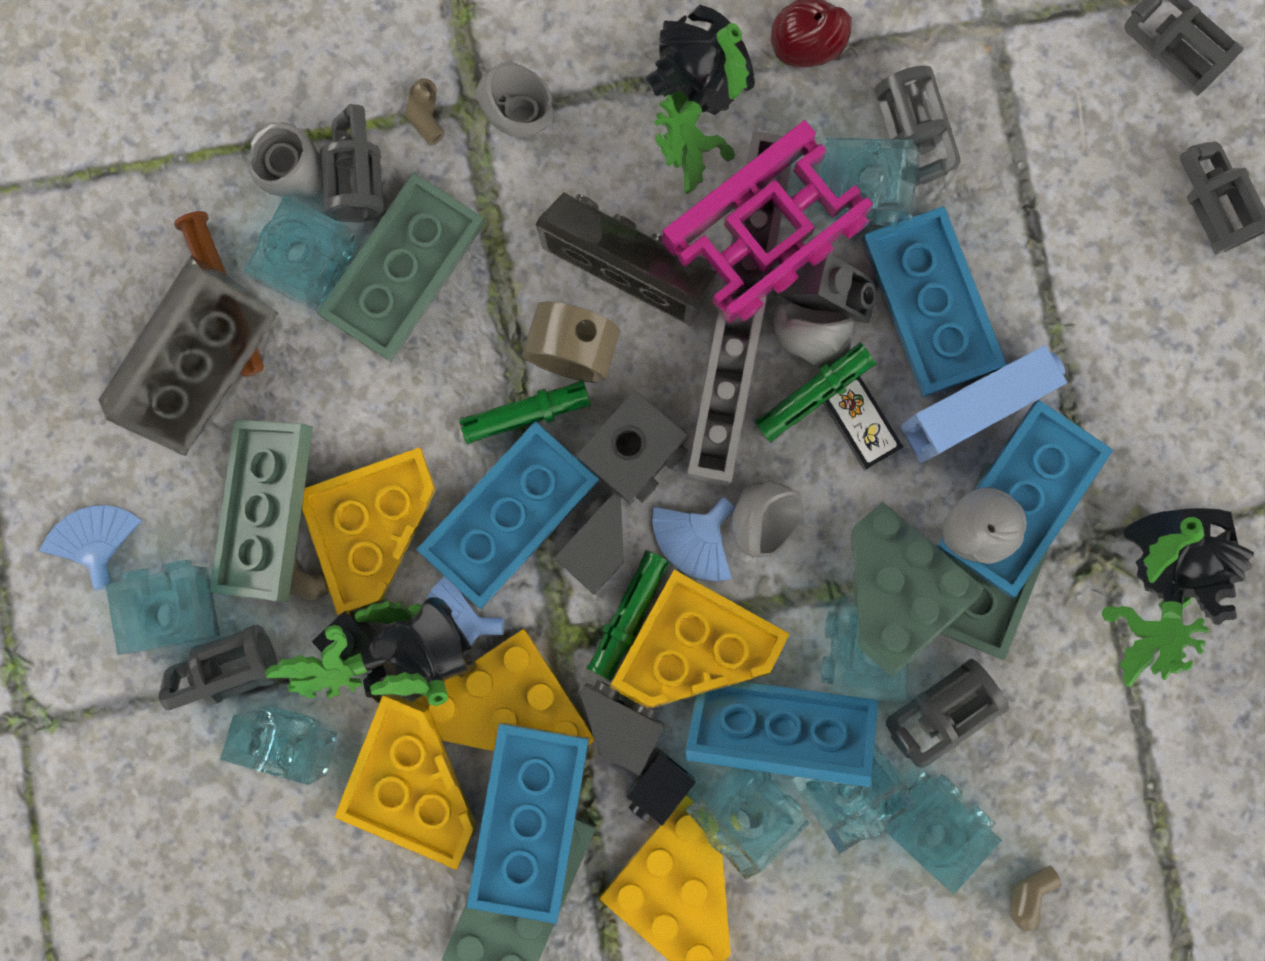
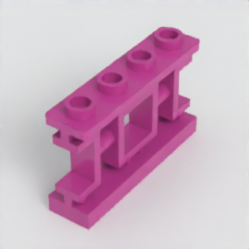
[662,120,873,323]

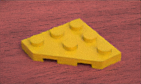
[302,447,437,615]
[609,570,790,709]
[413,629,595,751]
[334,694,477,870]
[599,795,731,961]

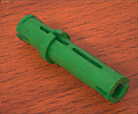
[754,342,877,443]
[459,380,591,444]
[587,550,670,681]

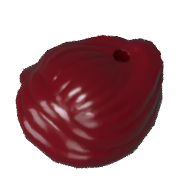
[771,0,852,68]

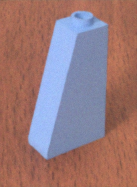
[899,345,1067,464]

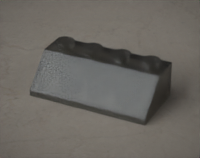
[535,192,717,327]
[98,255,279,456]

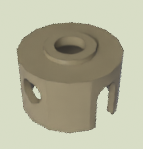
[522,301,621,383]

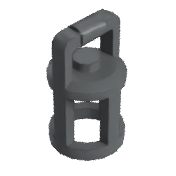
[1124,0,1244,96]
[874,65,961,186]
[319,104,385,222]
[1180,141,1265,255]
[158,624,279,710]
[886,658,1010,768]

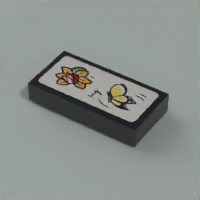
[823,376,903,471]

